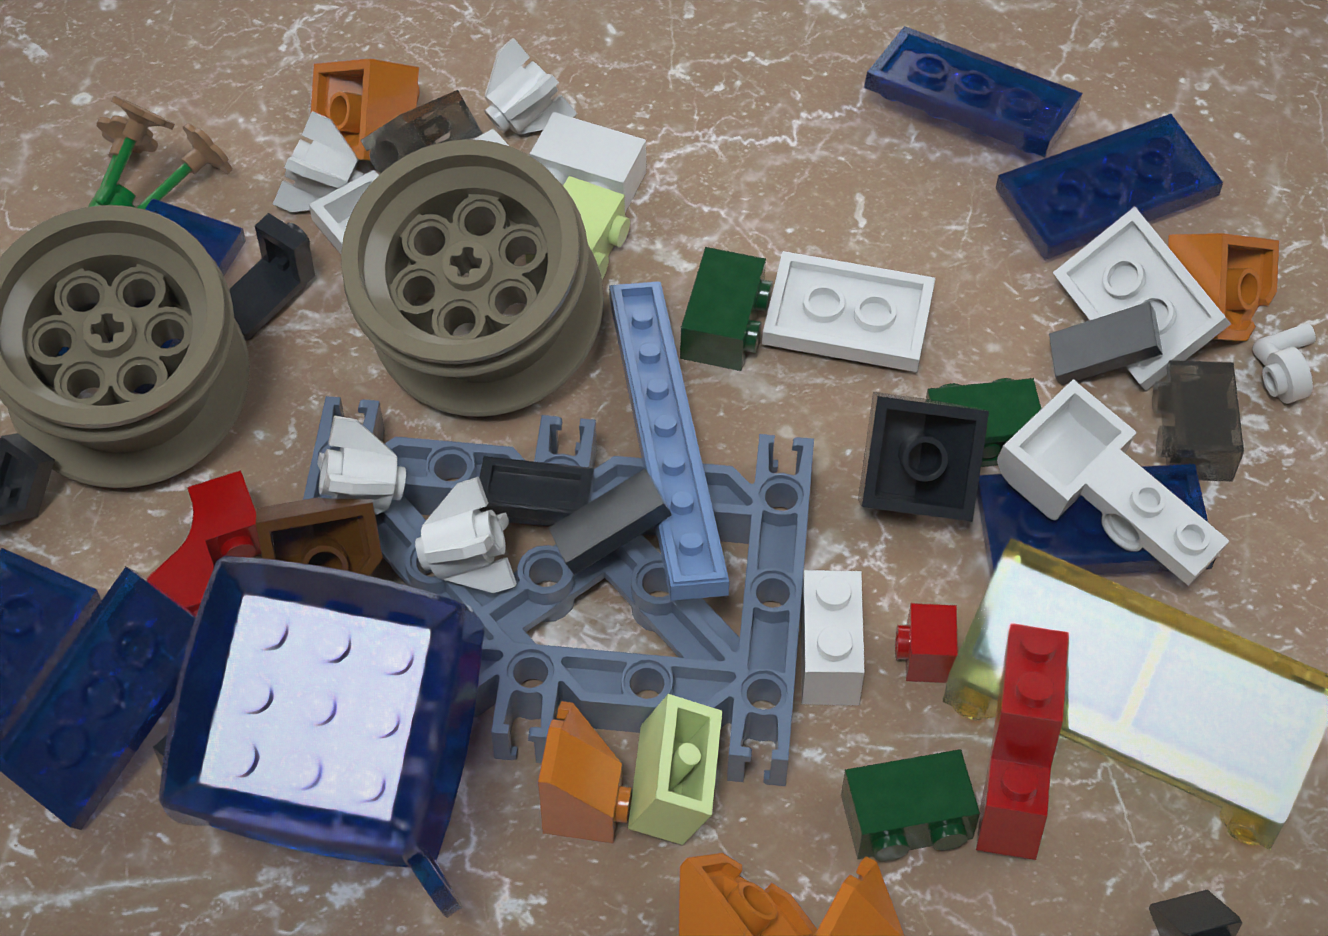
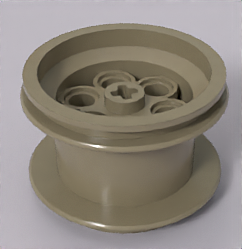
[341,139,604,416]
[0,205,250,488]

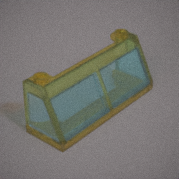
[943,538,1328,850]

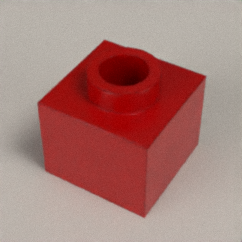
[895,603,958,683]

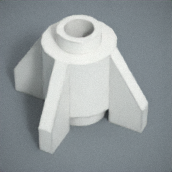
[484,38,577,134]
[273,111,364,212]
[317,416,406,515]
[415,477,517,593]

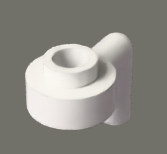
[1252,323,1316,404]

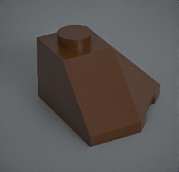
[256,498,383,635]

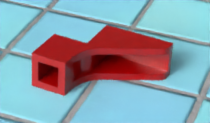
[108,470,262,660]
[976,623,1069,860]

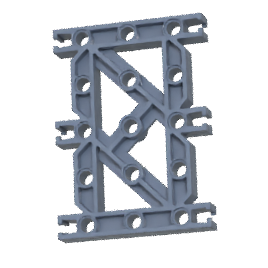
[256,396,814,786]

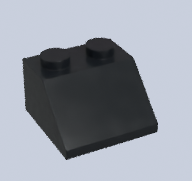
[858,392,989,522]

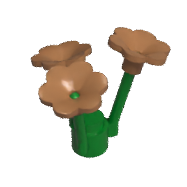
[88,96,232,211]

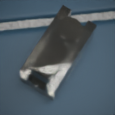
[360,90,483,174]
[1152,360,1244,482]

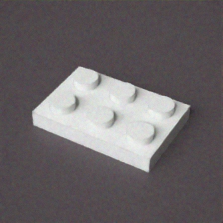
[1053,207,1231,390]
[762,251,935,372]

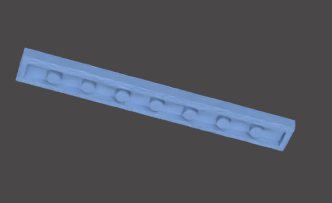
[609,281,729,601]

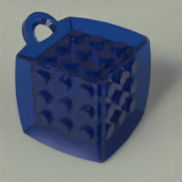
[159,556,485,918]

